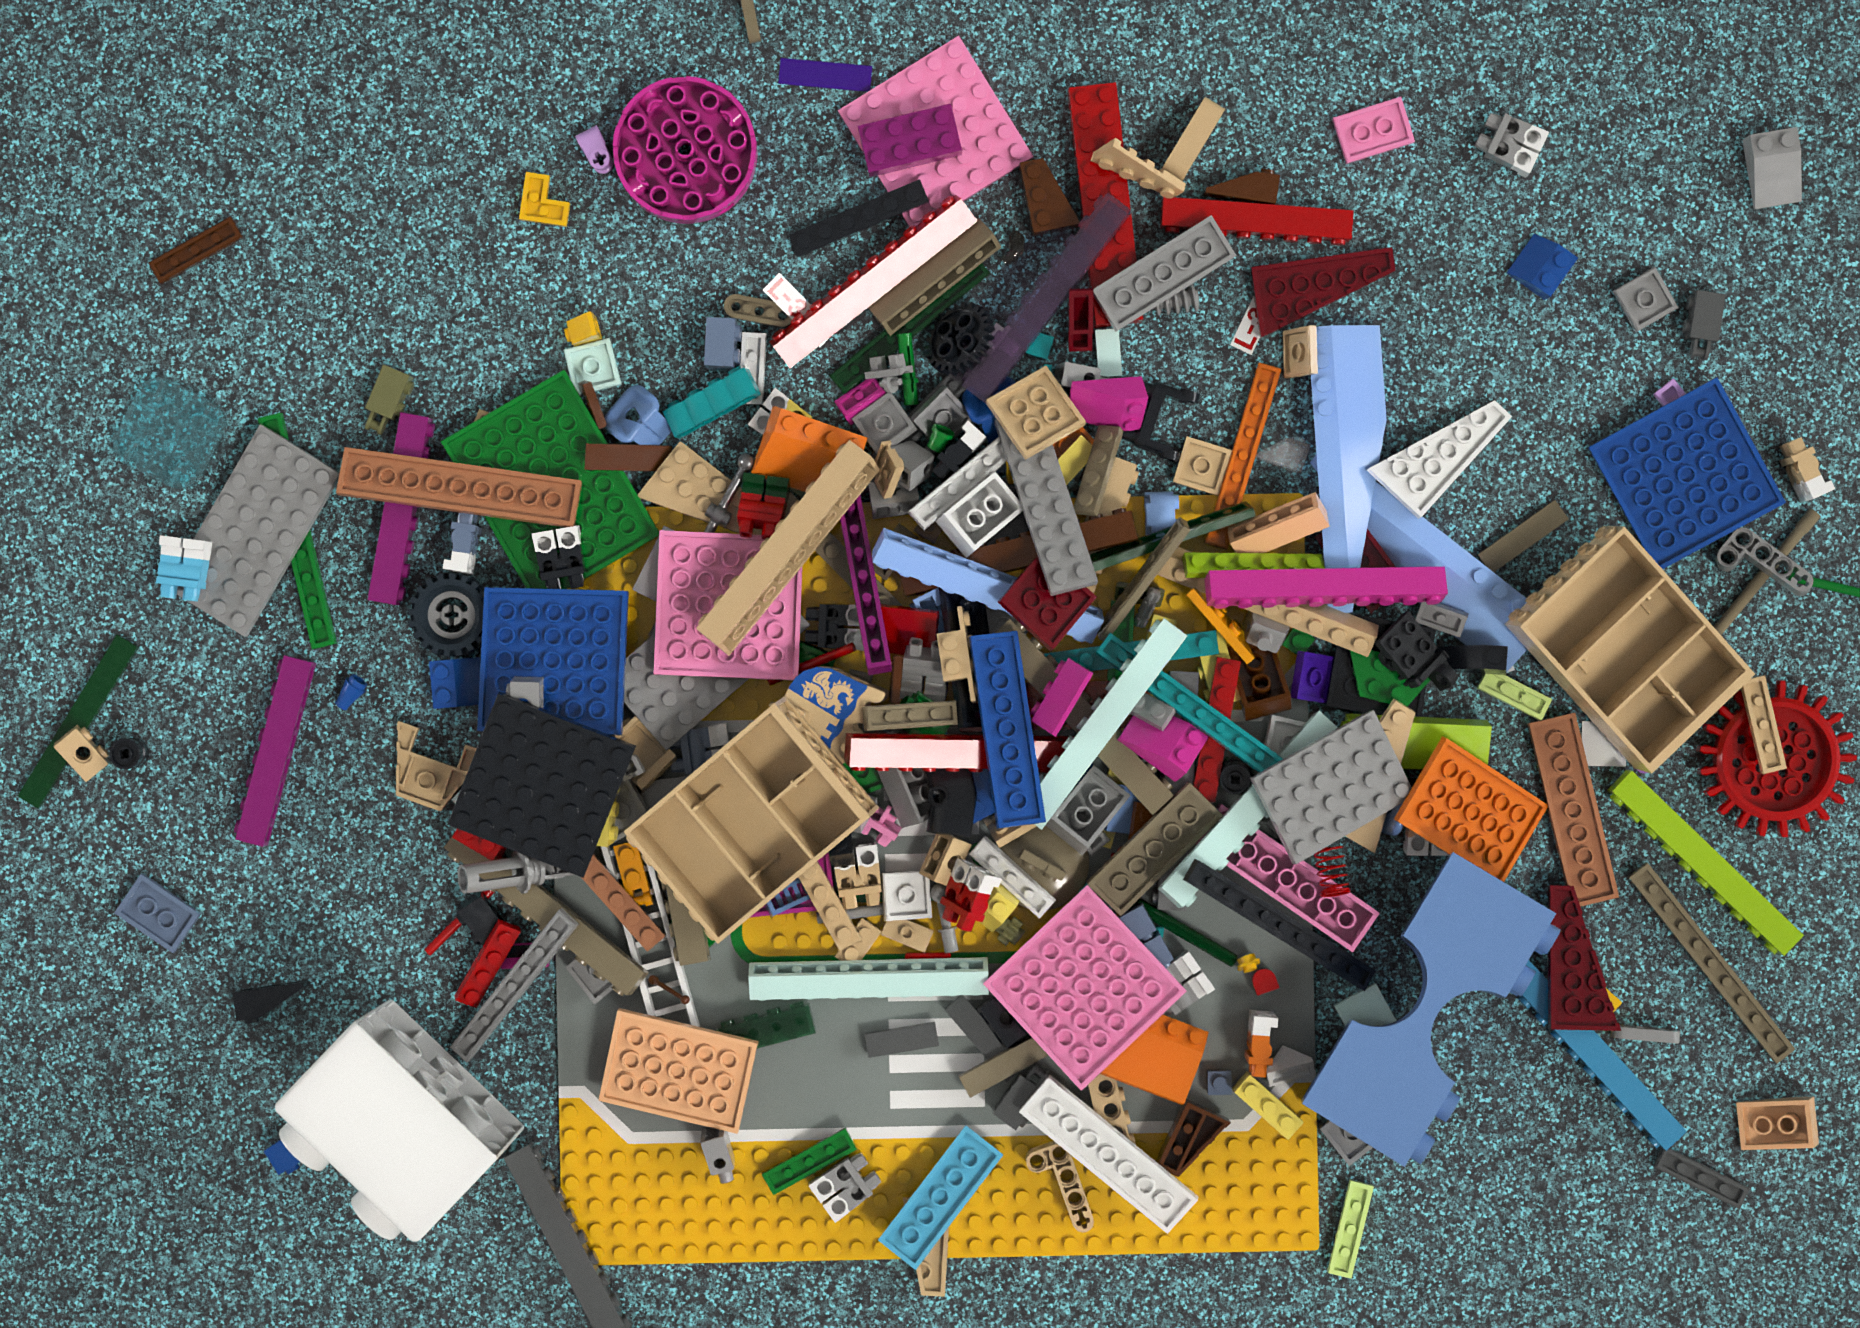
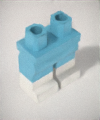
[156,535,213,602]

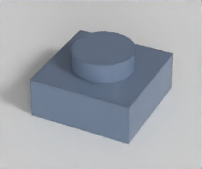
[1207,1070,1232,1095]

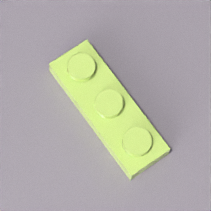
[1477,674,1552,721]

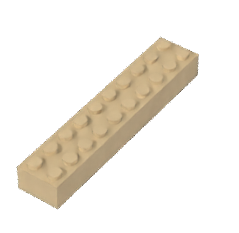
[696,440,880,656]

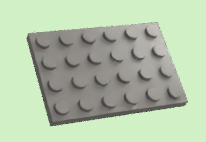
[1250,710,1412,864]

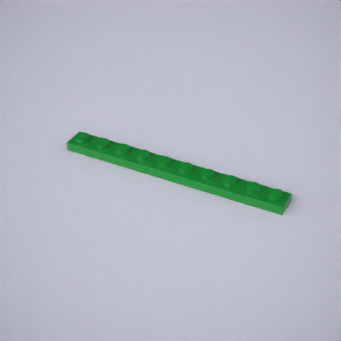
[257,413,337,649]

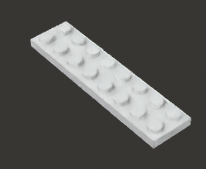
[1019,1075,1199,1234]

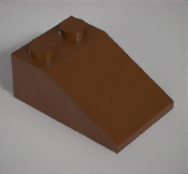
[1227,643,1292,721]

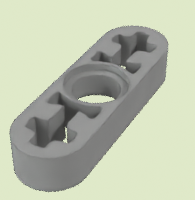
[1610,1024,1680,1043]

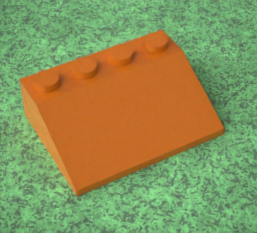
[751,406,868,492]
[1100,1015,1209,1105]

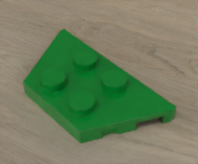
[1349,650,1431,706]

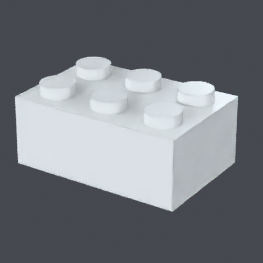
[935,472,1023,558]

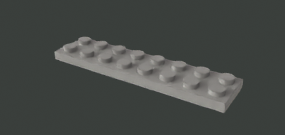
[995,419,1098,596]

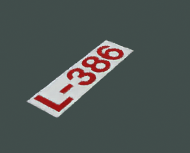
[763,273,829,347]
[1230,296,1260,355]

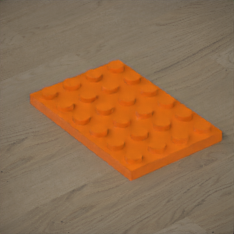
[1394,736,1548,882]

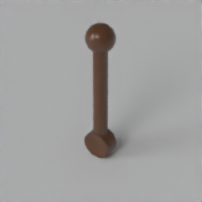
[648,975,690,1004]

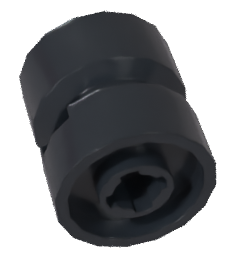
[109,738,149,769]
[1220,757,1252,794]

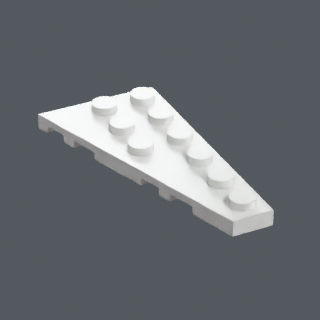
[1367,400,1512,519]

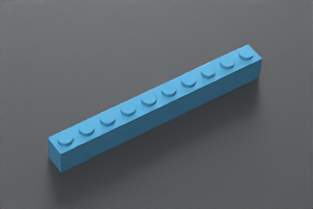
[1518,960,1687,1151]

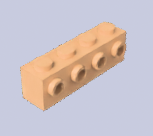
[1228,492,1330,553]

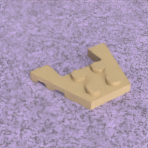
[396,721,477,811]

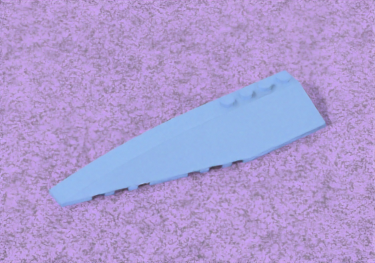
[1311,325,1387,613]
[1310,455,1527,673]

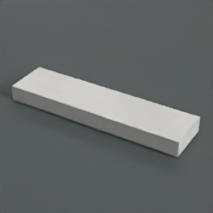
[969,835,1056,919]

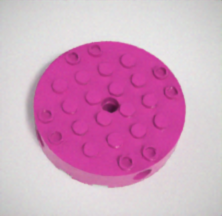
[613,76,758,224]

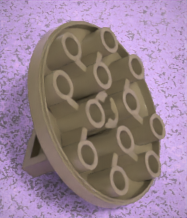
[997,826,1089,910]

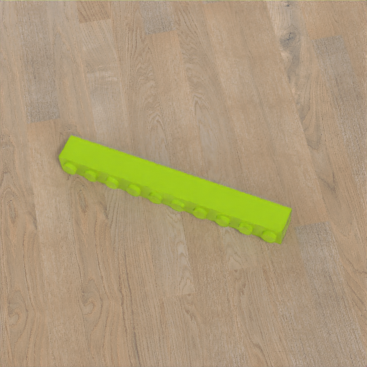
[1607,770,1804,956]

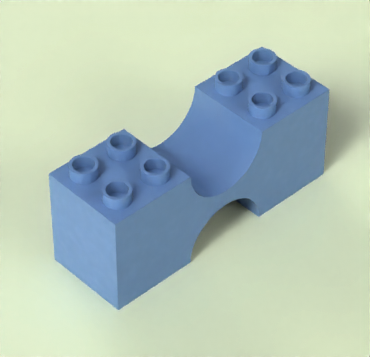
[1301,852,1561,1167]

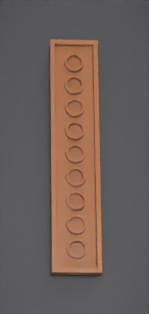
[336,447,582,528]

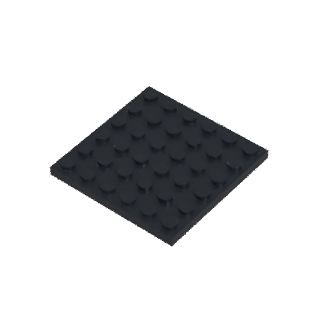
[447,692,636,878]

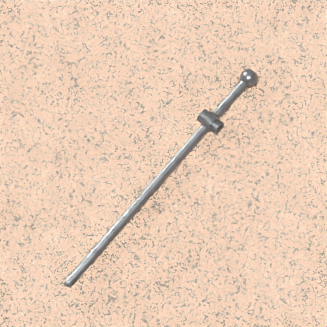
[645,453,755,641]

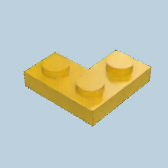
[519,172,570,227]

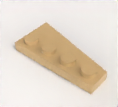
[1091,138,1186,198]
[903,1197,949,1297]

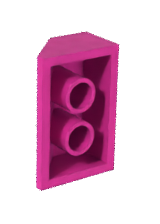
[1030,657,1093,737]

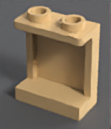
[610,716,677,793]

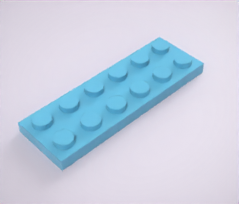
[878,1126,1003,1270]

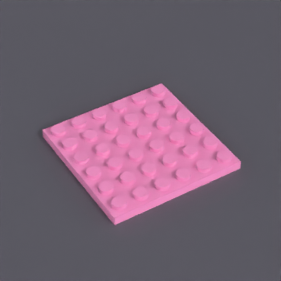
[838,36,1034,227]
[653,530,802,681]
[983,885,1187,1091]

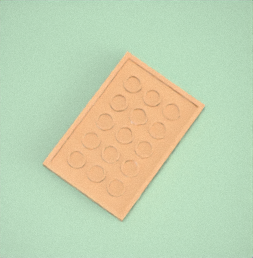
[598,1008,759,1134]

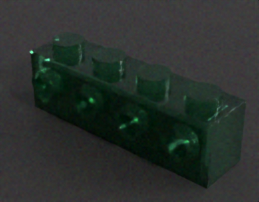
[716,1000,817,1049]

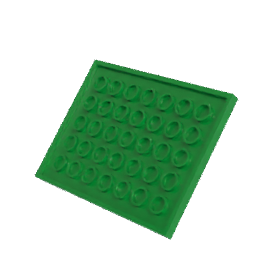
[441,370,659,589]

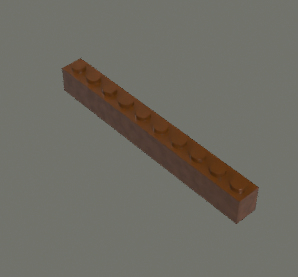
[900,508,1139,597]

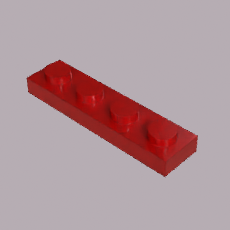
[454,919,521,1008]

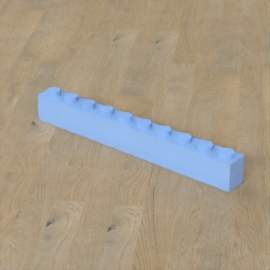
[872,527,1104,644]

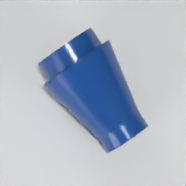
[335,674,367,710]

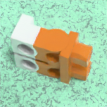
[1244,1009,1278,1078]

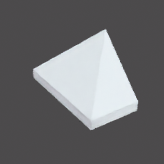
[1266,1045,1315,1087]

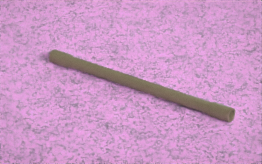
[1713,508,1821,635]

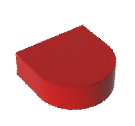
[1252,968,1280,996]

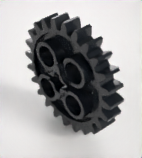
[924,301,995,376]

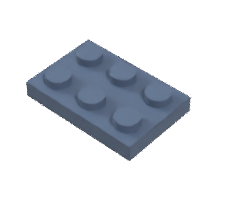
[114,873,202,953]

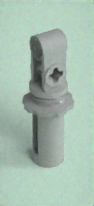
[458,851,575,894]

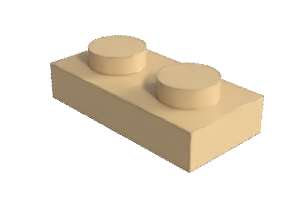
[835,918,882,961]

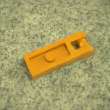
[613,842,654,906]

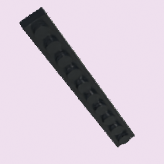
[1183,859,1376,991]

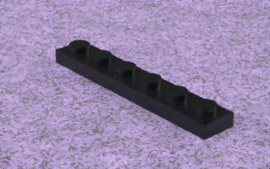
[789,179,929,257]

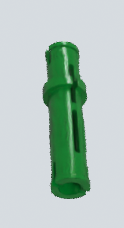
[896,333,919,405]

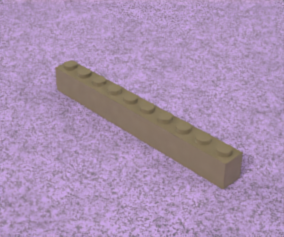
[995,618,1174,815]
[444,837,649,996]

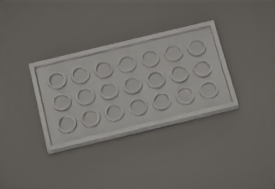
[177,424,340,637]
[624,615,810,751]

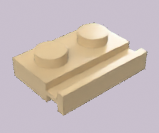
[874,440,904,499]

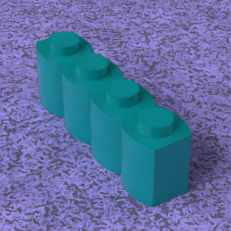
[663,366,761,439]

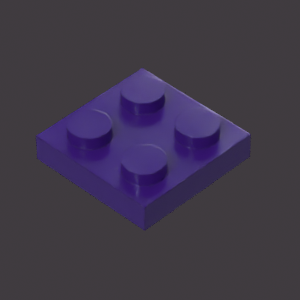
[1291,651,1334,704]

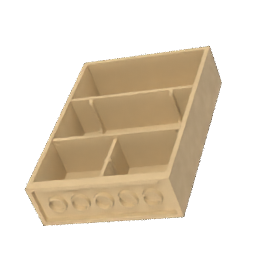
[1505,526,1755,774]
[624,696,879,944]

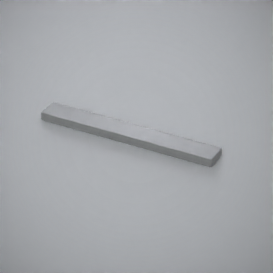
[450,908,579,1063]

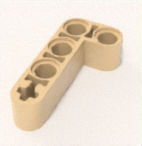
[1162,97,1225,181]
[1025,1141,1094,1233]

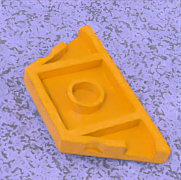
[1186,588,1255,664]

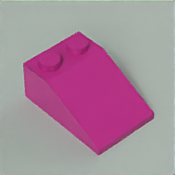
[1069,376,1148,431]
[1117,715,1208,782]

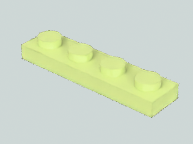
[1327,1179,1374,1279]

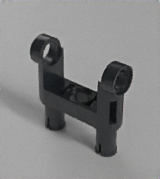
[1121,381,1201,463]

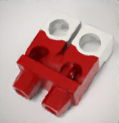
[940,858,1002,932]

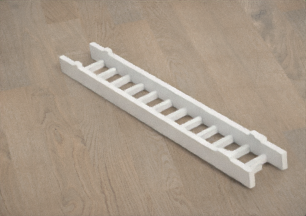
[601,846,700,1027]

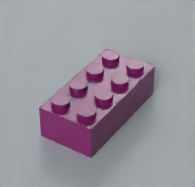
[858,104,962,177]

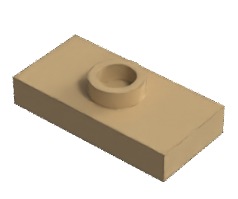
[881,920,934,953]

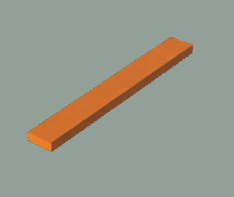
[1204,362,1281,550]

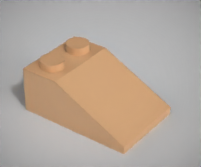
[1736,1096,1819,1150]

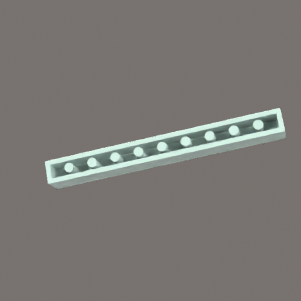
[1034,618,1187,830]
[1158,711,1338,908]
[748,957,989,1001]

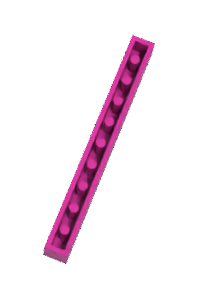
[1204,567,1448,609]

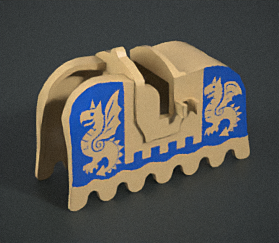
[747,666,890,764]

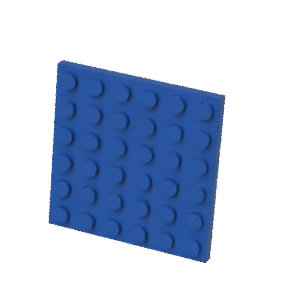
[1588,377,1786,569]
[477,587,629,736]

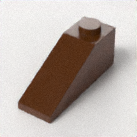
[1203,169,1280,205]

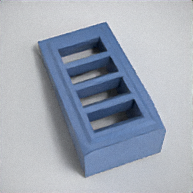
[765,878,810,917]

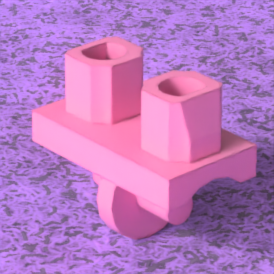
[861,805,902,847]

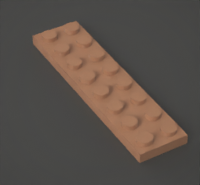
[1527,712,1619,907]

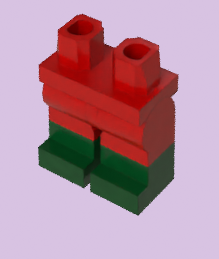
[737,472,790,540]

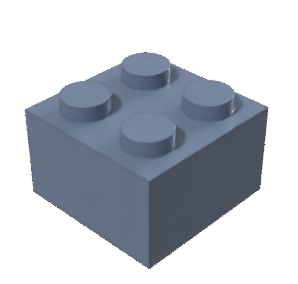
[704,317,742,371]

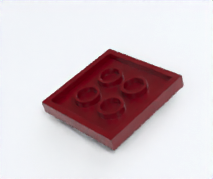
[998,555,1097,651]

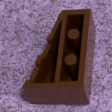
[1019,158,1081,237]
[1155,1098,1231,1177]

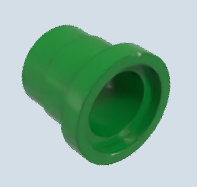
[927,424,955,453]

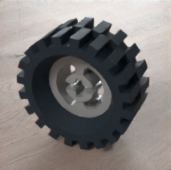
[408,573,485,657]

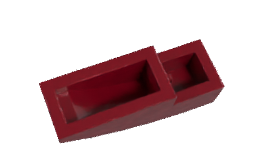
[1068,288,1093,352]

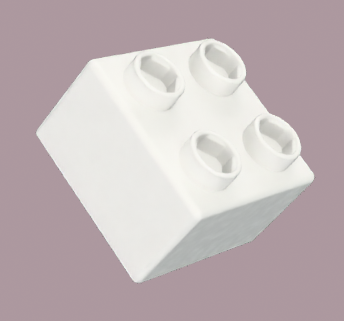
[275,999,524,1242]

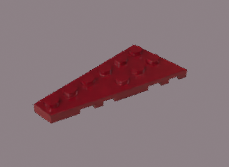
[1250,247,1396,339]
[1548,885,1621,1031]

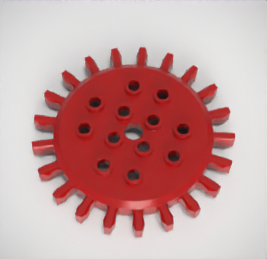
[1696,680,1857,838]

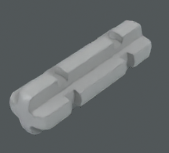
[1134,587,1161,628]

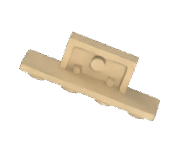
[937,606,978,704]

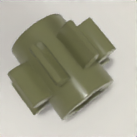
[995,916,1025,946]

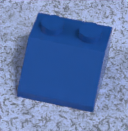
[1506,234,1578,300]
[429,657,481,709]

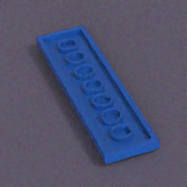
[969,631,1046,829]

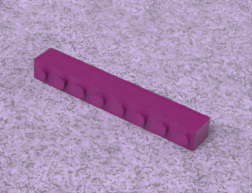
[368,412,435,605]
[840,495,892,676]
[234,655,316,847]

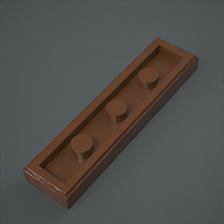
[148,216,244,284]

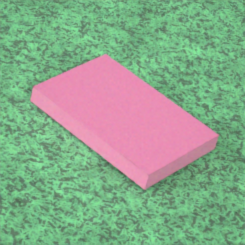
[1332,97,1415,164]

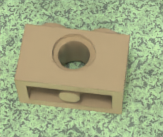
[54,725,109,782]
[919,834,972,886]

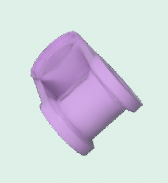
[575,125,614,174]

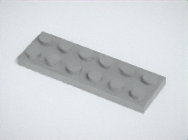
[1093,215,1237,332]

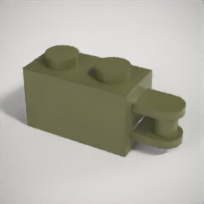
[365,364,414,435]

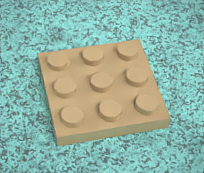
[986,366,1086,460]

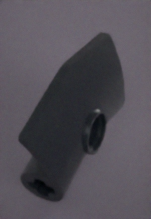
[925,768,977,837]

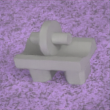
[864,353,914,393]

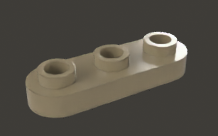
[724,294,792,328]

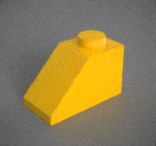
[564,311,602,347]

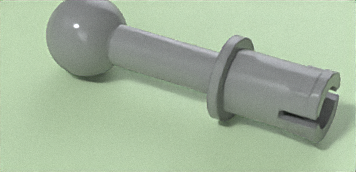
[930,884,959,953]

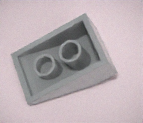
[1742,127,1802,210]
[1045,765,1131,855]

